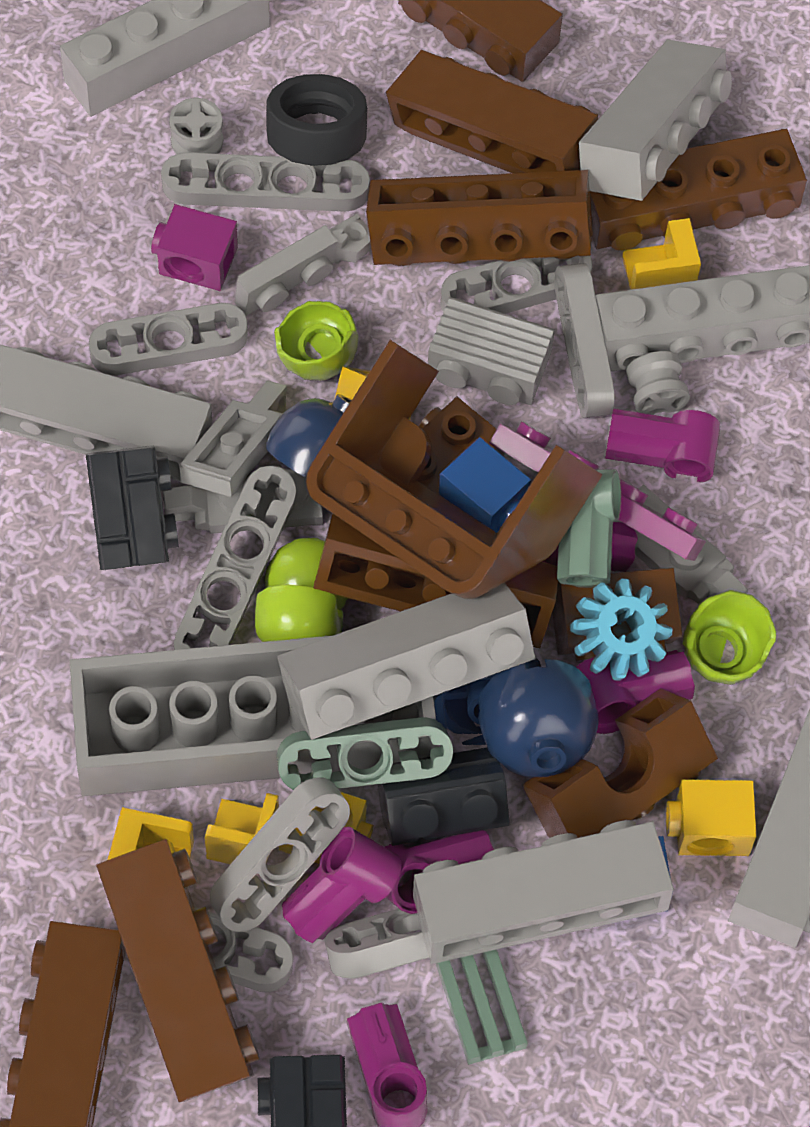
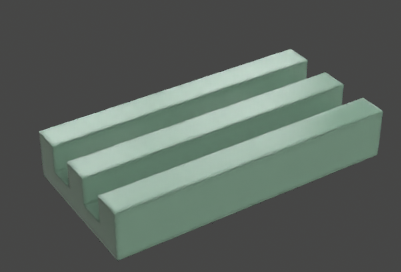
[435,949,528,1065]

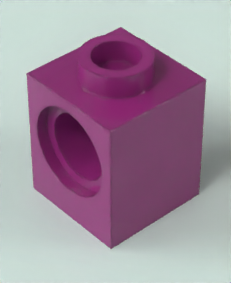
[151,204,238,291]

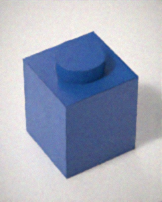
[439,437,531,533]

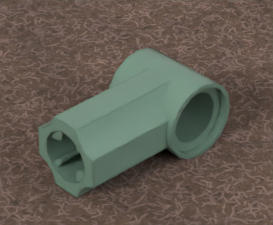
[557,469,621,588]

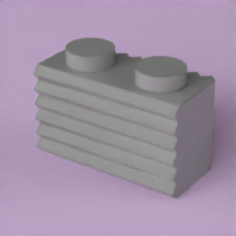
[428,297,555,405]

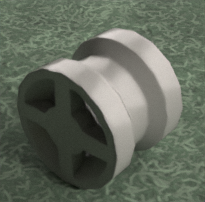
[169,97,224,154]
[626,351,690,415]

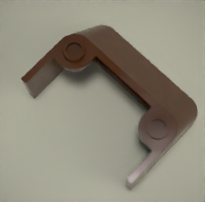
[306,340,603,599]

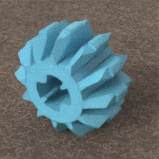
[570,579,673,681]

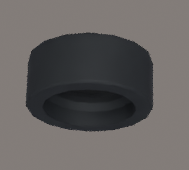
[266,74,368,166]

